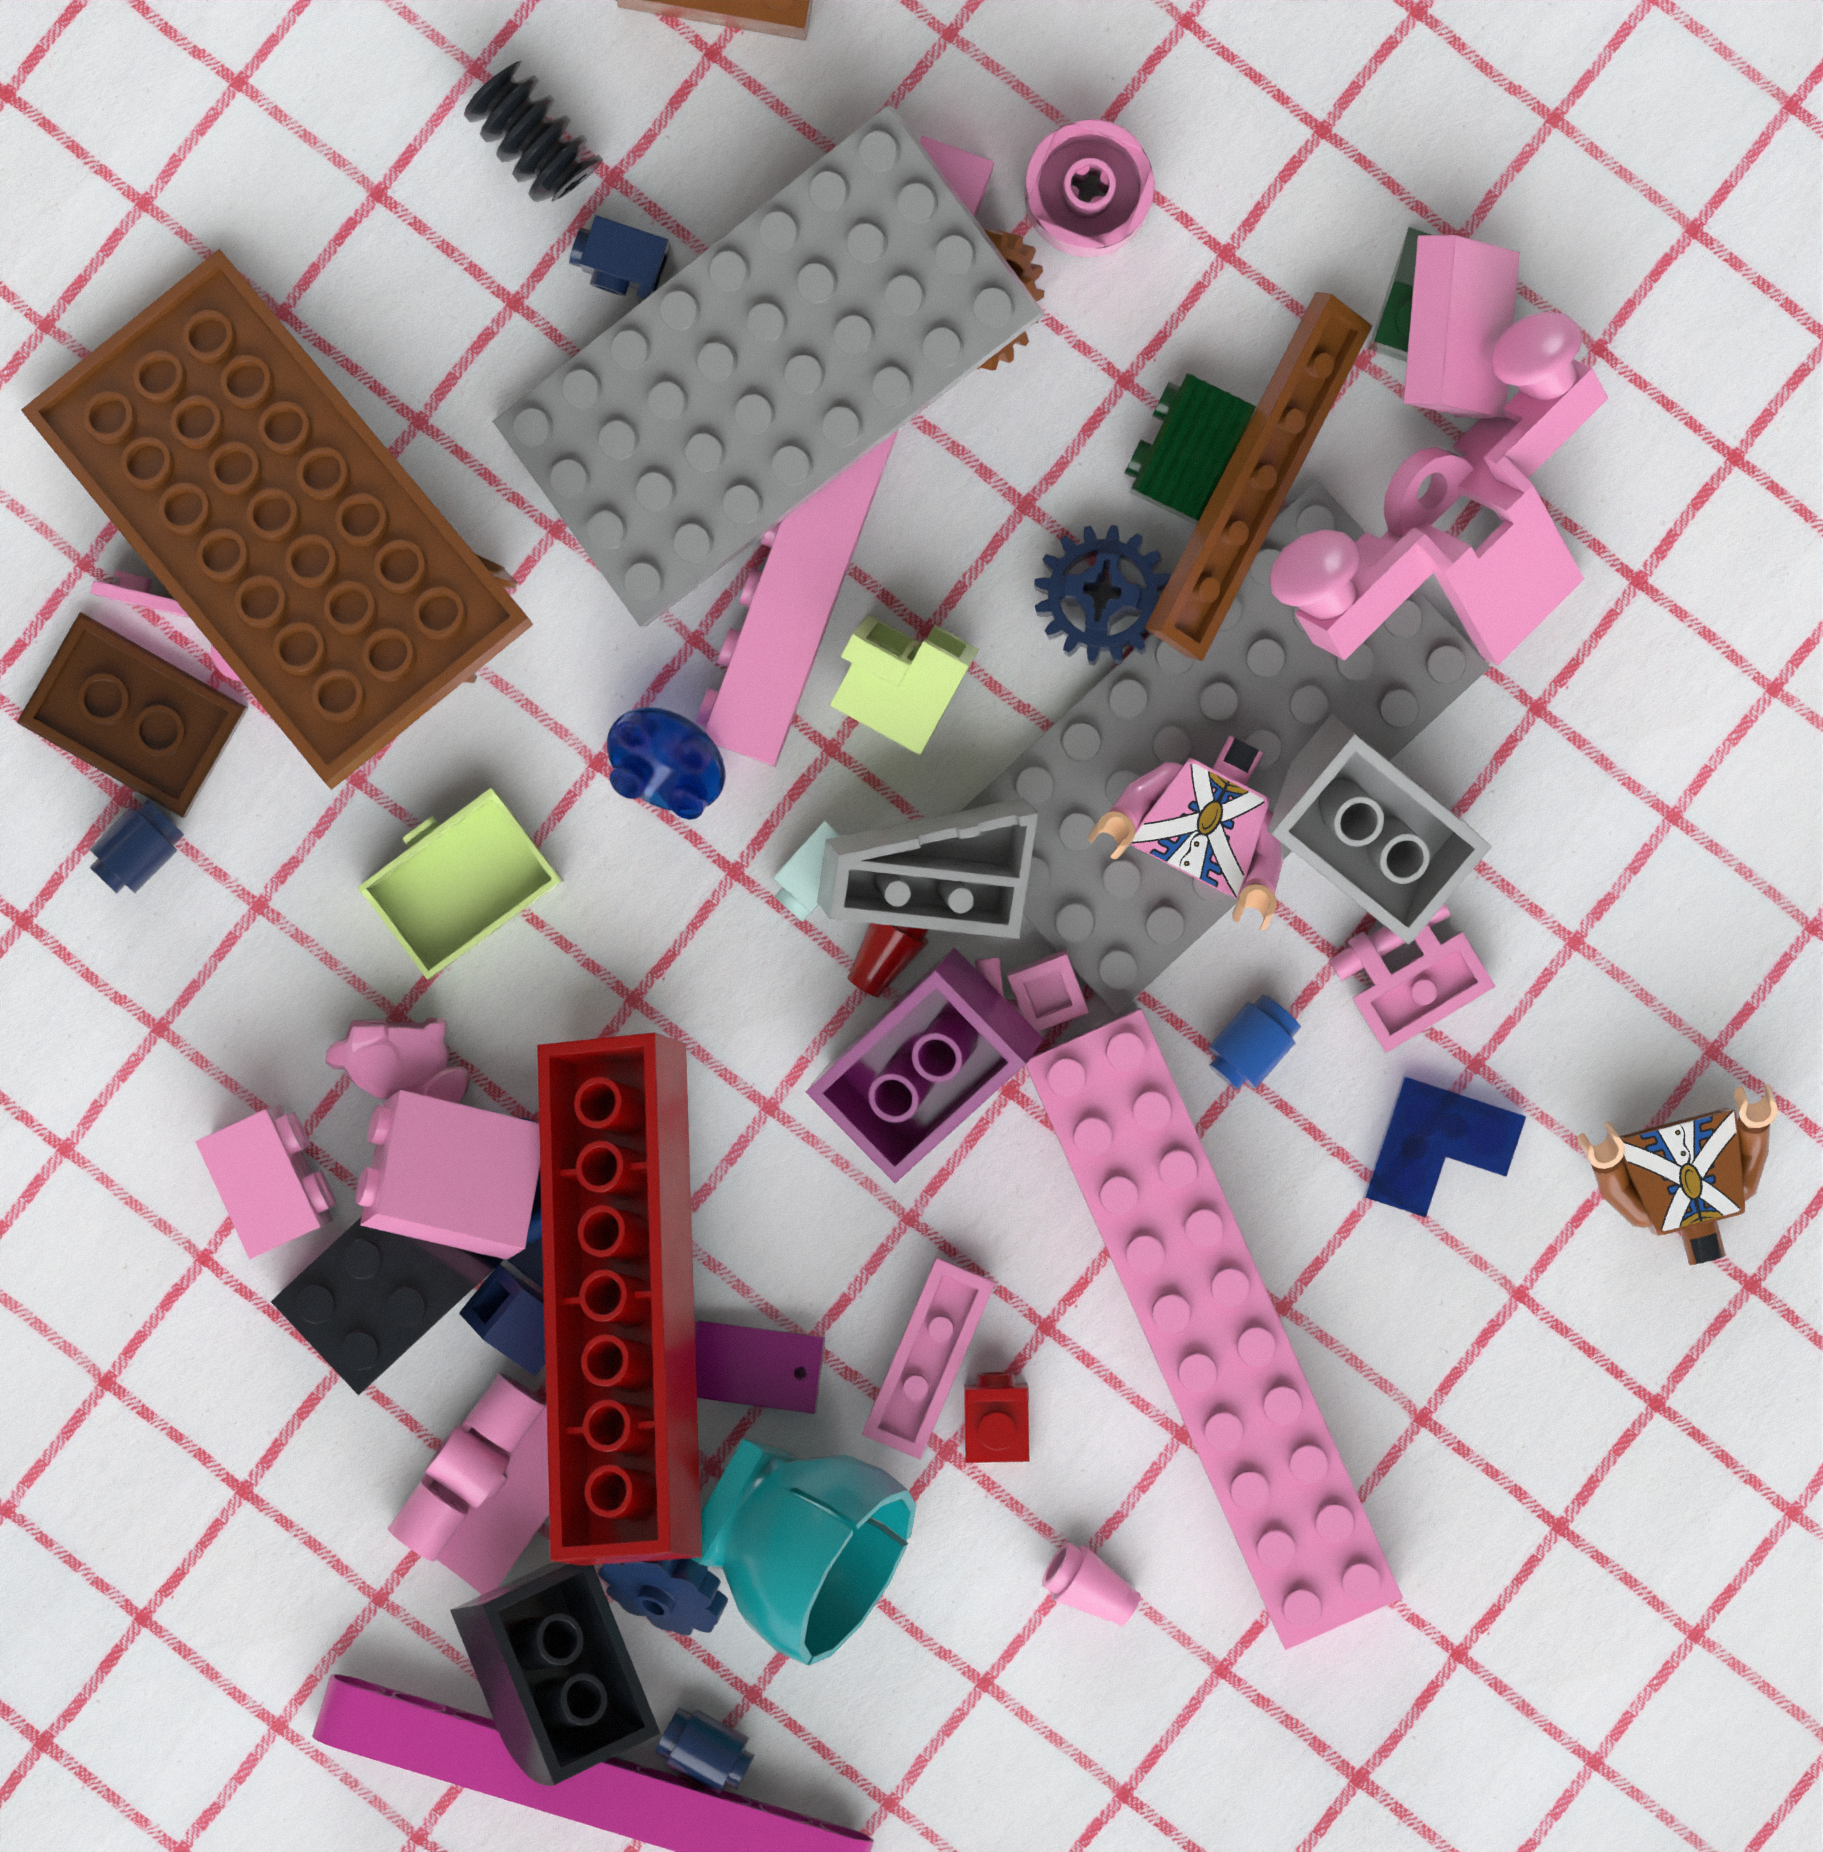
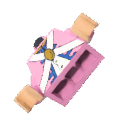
[1088,736,1283,930]

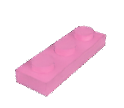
[861,1257,995,1459]

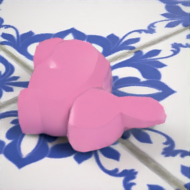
[326,1018,471,1104]

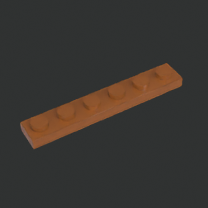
[1145,292,1373,661]

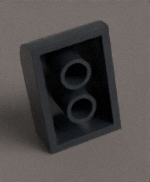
[271,1216,505,1396]
[450,1562,661,1786]

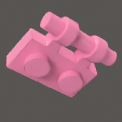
[1329,903,1496,1053]

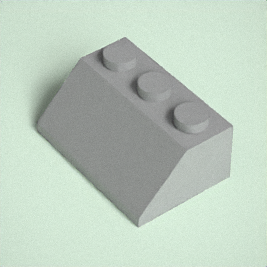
[1267,714,1492,945]

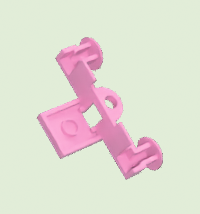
[1269,312,1608,666]

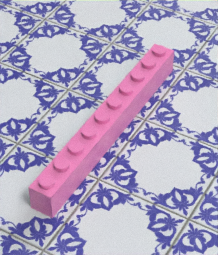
[695,136,994,767]

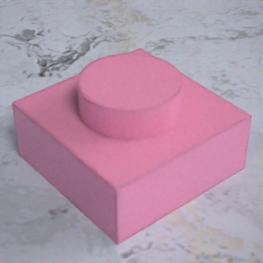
[1007,950,1089,1032]

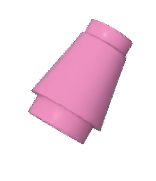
[1042,1542,1141,1626]

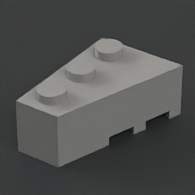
[817,798,1039,939]

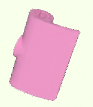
[388,1372,549,1595]

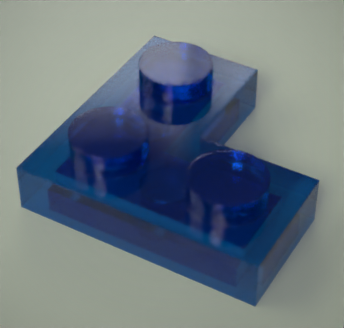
[1363,1076,1526,1218]

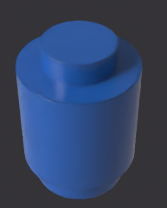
[1208,994,1301,1090]

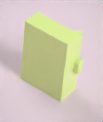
[357,788,563,980]

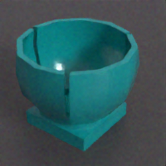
[690,1439,917,1666]

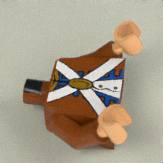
[1578,1084,1778,1265]

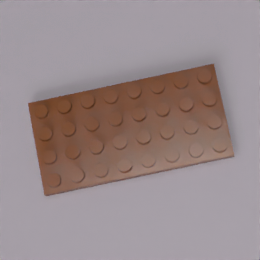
[21,249,533,790]

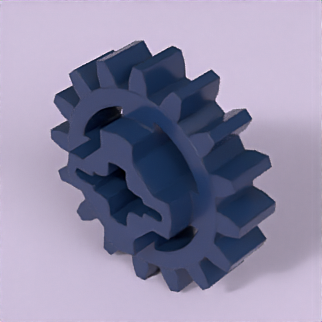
[1034,525,1170,665]

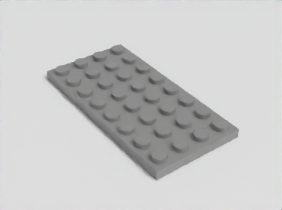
[492,105,1045,627]
[961,480,1490,1015]

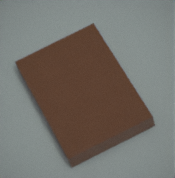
[17,612,248,818]

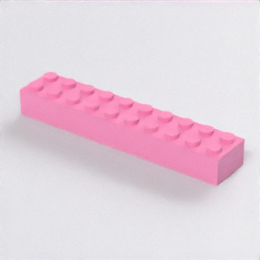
[1025,1008,1403,1650]

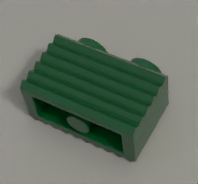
[1124,373,1256,525]

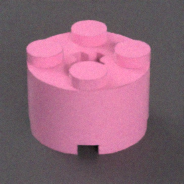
[1024,119,1155,257]

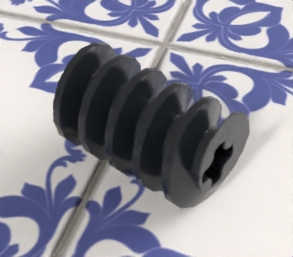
[464,60,603,202]

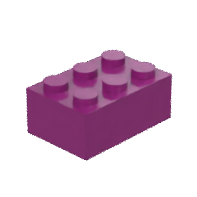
[806,947,1044,1183]

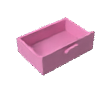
[1403,235,1520,418]

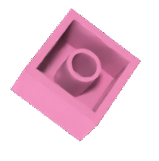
[195,1105,337,1260]

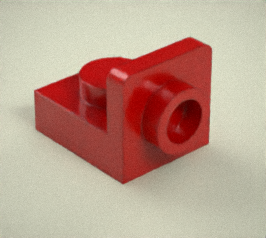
[964,1372,1030,1463]

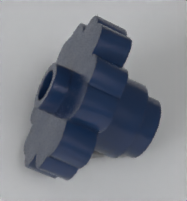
[598,1558,728,1636]

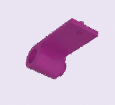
[695,1320,826,1414]

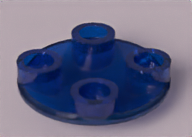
[607,707,726,820]

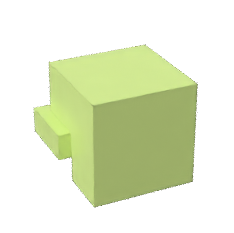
[830,614,979,755]

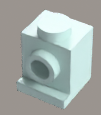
[773,821,840,922]

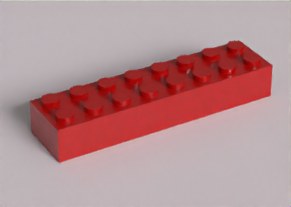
[537,1032,702,1566]

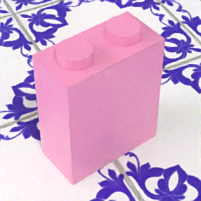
[356,1090,540,1260]

